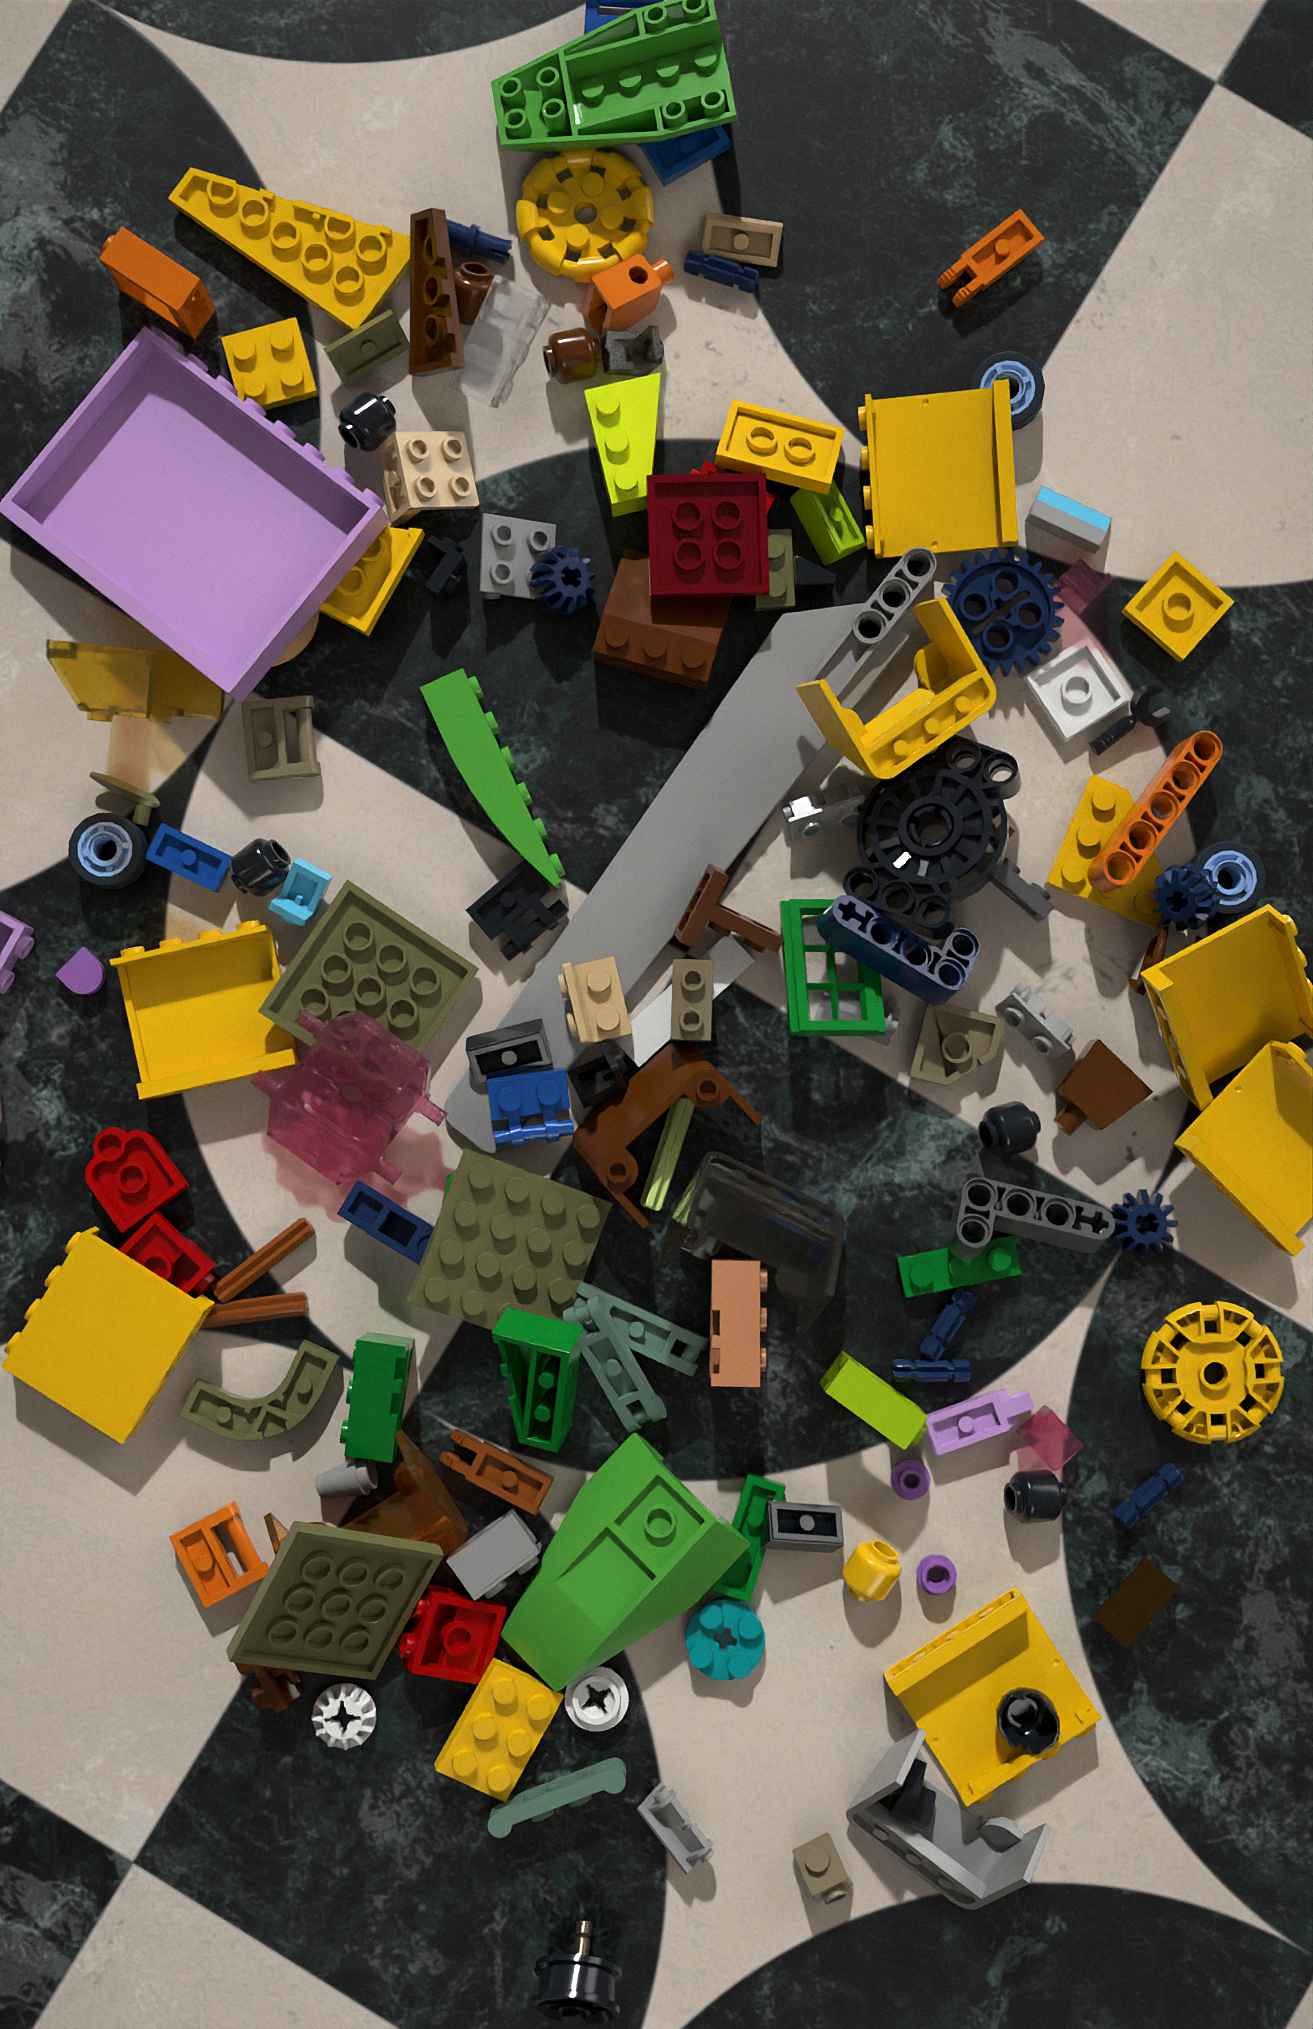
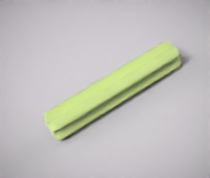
[640,1096,695,1211]

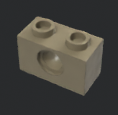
[670,959,713,1042]

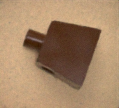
[1053,1039,1153,1136]

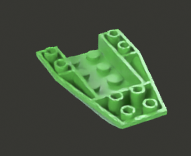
[491,0,738,152]
[500,1431,751,1693]

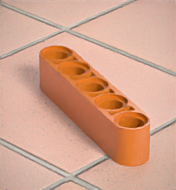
[1087,730,1223,893]

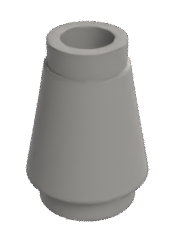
[316,1457,378,1499]

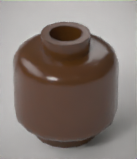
[453,262,499,326]
[542,327,602,385]

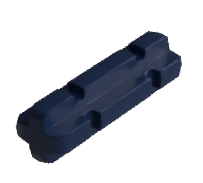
[684,249,759,293]
[919,1287,978,1361]
[892,1359,971,1382]
[1114,1462,1184,1528]

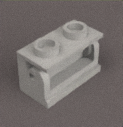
[446,1506,542,1601]

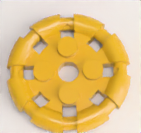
[516,148,655,283]
[1141,1301,1285,1445]

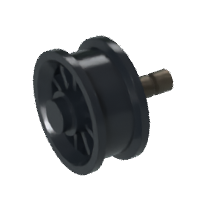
[530,1920,624,2027]

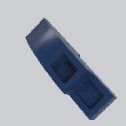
[337,1180,435,1265]

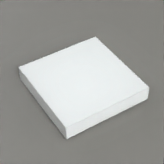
[1021,635,1131,744]

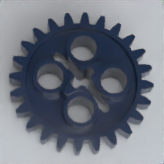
[941,548,1065,677]

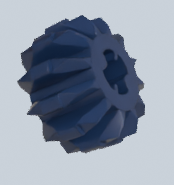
[528,546,597,614]
[1149,862,1222,932]
[1111,1189,1178,1257]

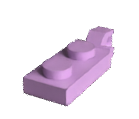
[925,1388,1035,1457]

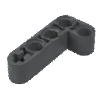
[948,1177,1115,1261]

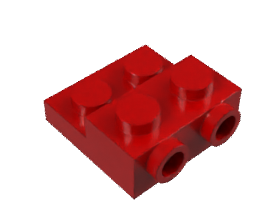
[119,1212,218,1295]
[399,1585,507,1684]

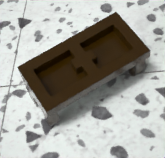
[1092,1556,1180,1649]

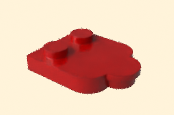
[85,1127,190,1234]

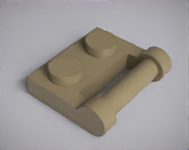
[242,695,321,782]

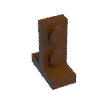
[673,863,784,953]

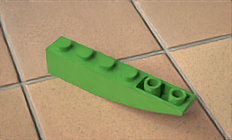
[420,668,566,890]

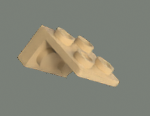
[376,431,479,524]
[558,956,633,1044]

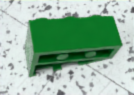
[491,1307,584,1453]
[340,1332,415,1463]

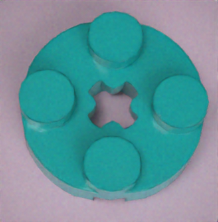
[685,1596,765,1681]

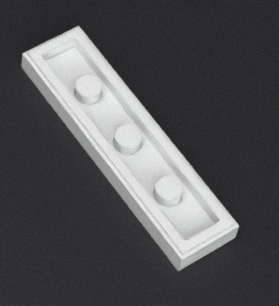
[613,934,755,1067]

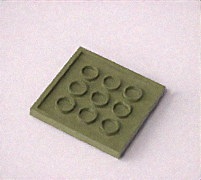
[258,880,479,1100]
[406,1148,612,1330]
[226,1521,444,1680]

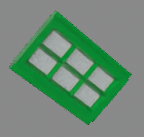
[779,899,886,1036]

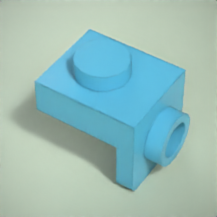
[269,858,333,926]

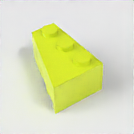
[584,372,661,517]

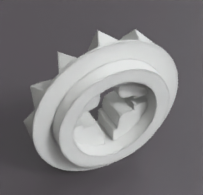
[565,1666,629,1731]
[311,1683,376,1750]

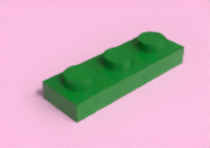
[896,1235,1022,1298]
[711,1472,786,1602]

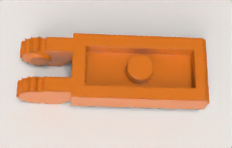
[937,209,1045,308]

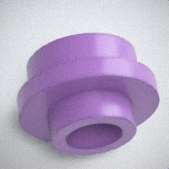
[890,1459,931,1500]
[916,1554,957,1595]

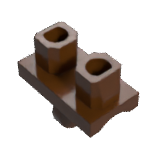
[234,1662,304,1713]

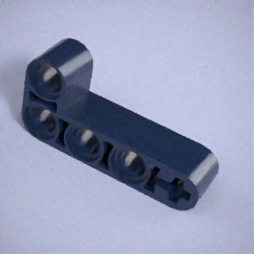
[817,895,981,1005]

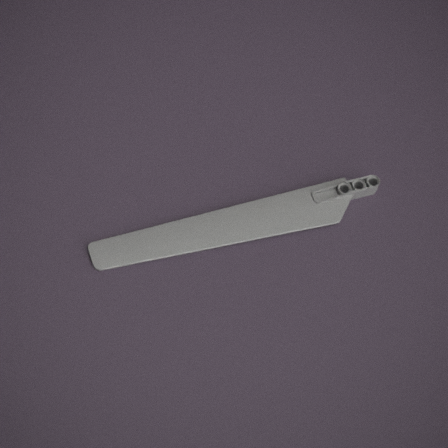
[444,547,937,1153]

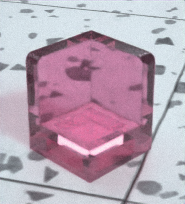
[1052,558,1115,616]
[1016,1405,1084,1471]

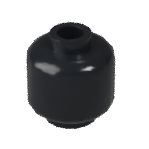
[338,392,397,452]
[231,838,291,897]
[978,1101,1041,1158]
[1004,1469,1067,1524]

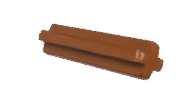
[212,1218,315,1303]
[200,1292,309,1329]

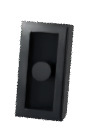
[465,1018,553,1084]
[760,1501,844,1553]

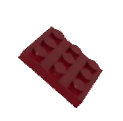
[646,473,770,598]

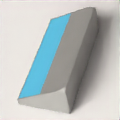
[1025,486,1112,554]

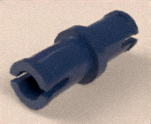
[446,219,513,266]

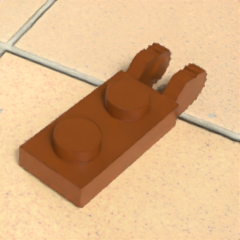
[439,1429,555,1515]

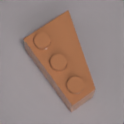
[709,1258,768,1387]

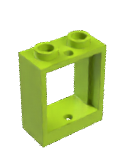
[819,1351,929,1450]

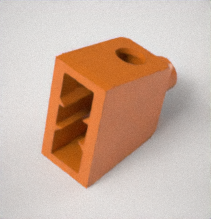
[583,254,674,344]

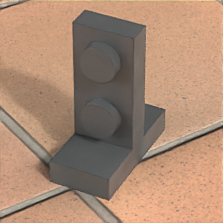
[990,823,1054,922]

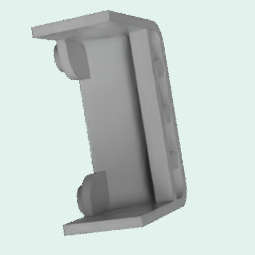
[846,1727,1052,1910]

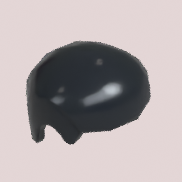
[996,1687,1060,1755]

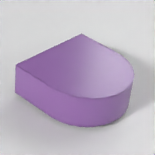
[55,947,106,995]

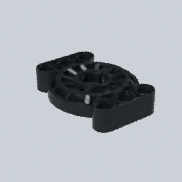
[843,734,1022,940]

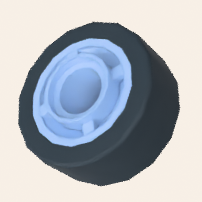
[970,351,1045,431]
[68,813,149,889]
[1189,841,1266,918]

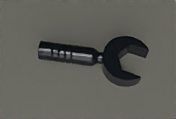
[1089,684,1172,756]

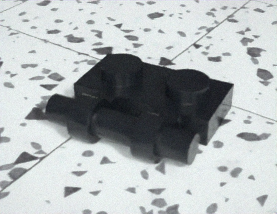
[465,859,569,962]

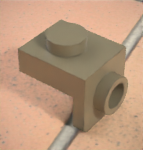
[792,1832,854,1905]

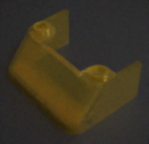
[45,639,225,724]

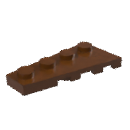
[409,208,465,377]

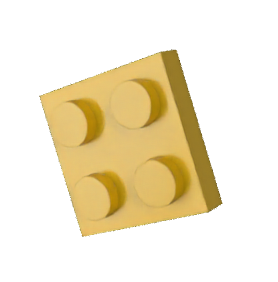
[221,317,319,411]
[1121,550,1234,663]

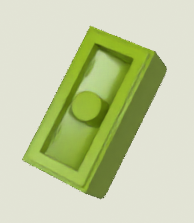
[790,478,867,565]

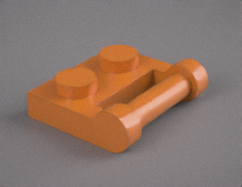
[169,1501,269,1609]

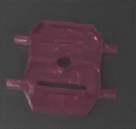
[250,1008,448,1186]

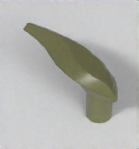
[89,772,161,826]

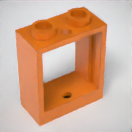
[99,226,216,340]

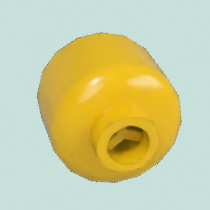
[842,1539,902,1602]

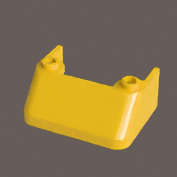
[795,597,997,780]

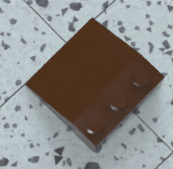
[593,548,732,691]

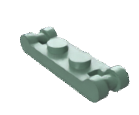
[569,1281,710,1376]
[563,1295,667,1433]
[488,1757,626,1838]

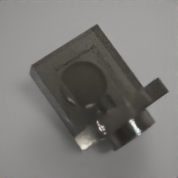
[600,325,664,377]

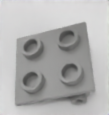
[479,513,556,600]

